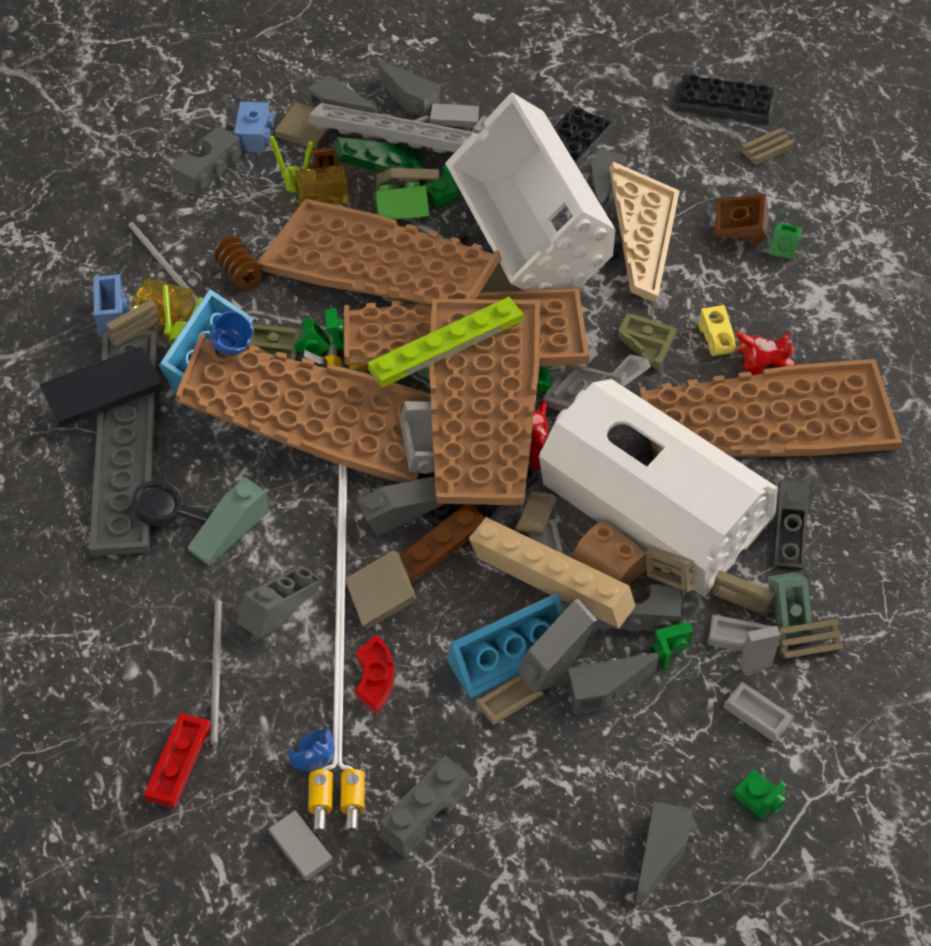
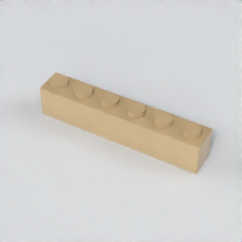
[469,517,635,629]

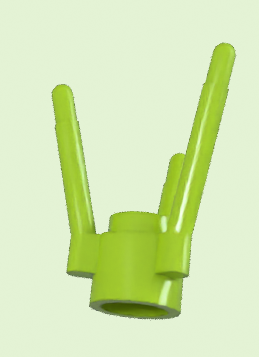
[269,136,313,192]
[163,285,203,346]

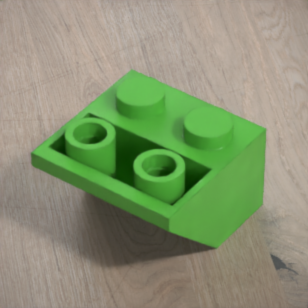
[374,182,429,220]

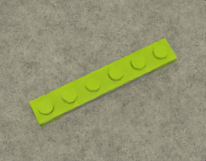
[368,297,524,388]

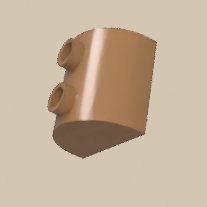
[572,520,647,585]

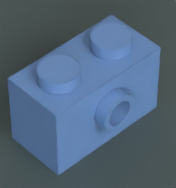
[234,102,274,153]
[94,274,130,336]

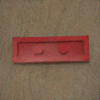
[144,713,211,808]

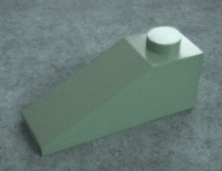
[188,477,269,566]

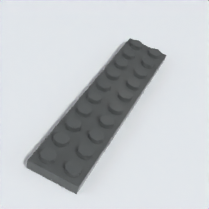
[89,330,158,556]

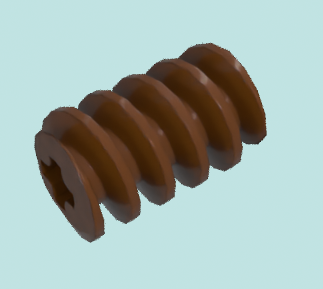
[213,236,262,291]

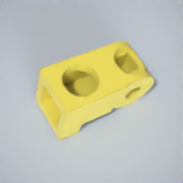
[698,305,736,356]

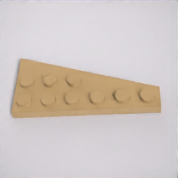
[609,162,679,302]

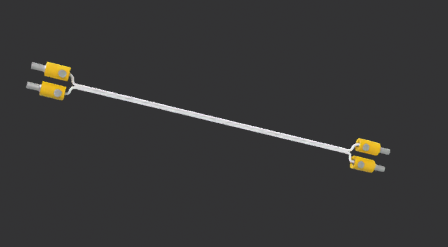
[308,344,369,833]

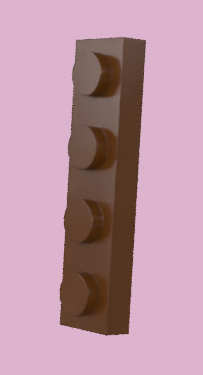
[400,504,485,586]

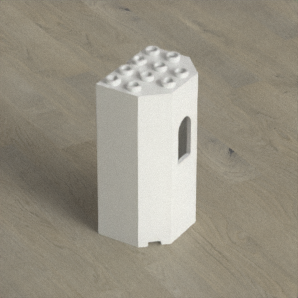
[445,92,615,290]
[539,379,778,597]

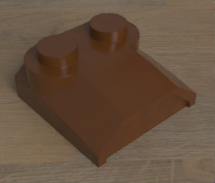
[713,193,769,244]

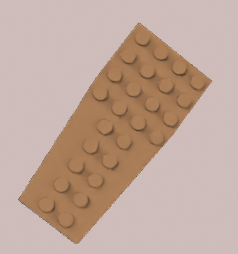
[257,199,501,305]
[344,288,590,366]
[429,299,540,505]
[175,333,431,483]
[639,359,902,458]

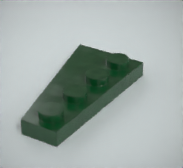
[333,137,423,173]

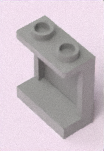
[399,401,435,474]

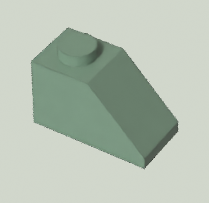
[768,572,813,639]

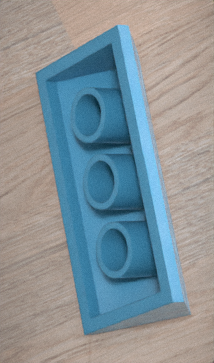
[159,289,254,393]
[447,593,564,698]

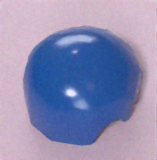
[209,311,254,356]
[289,728,336,772]

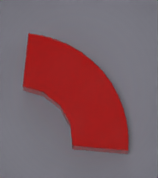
[354,634,394,714]

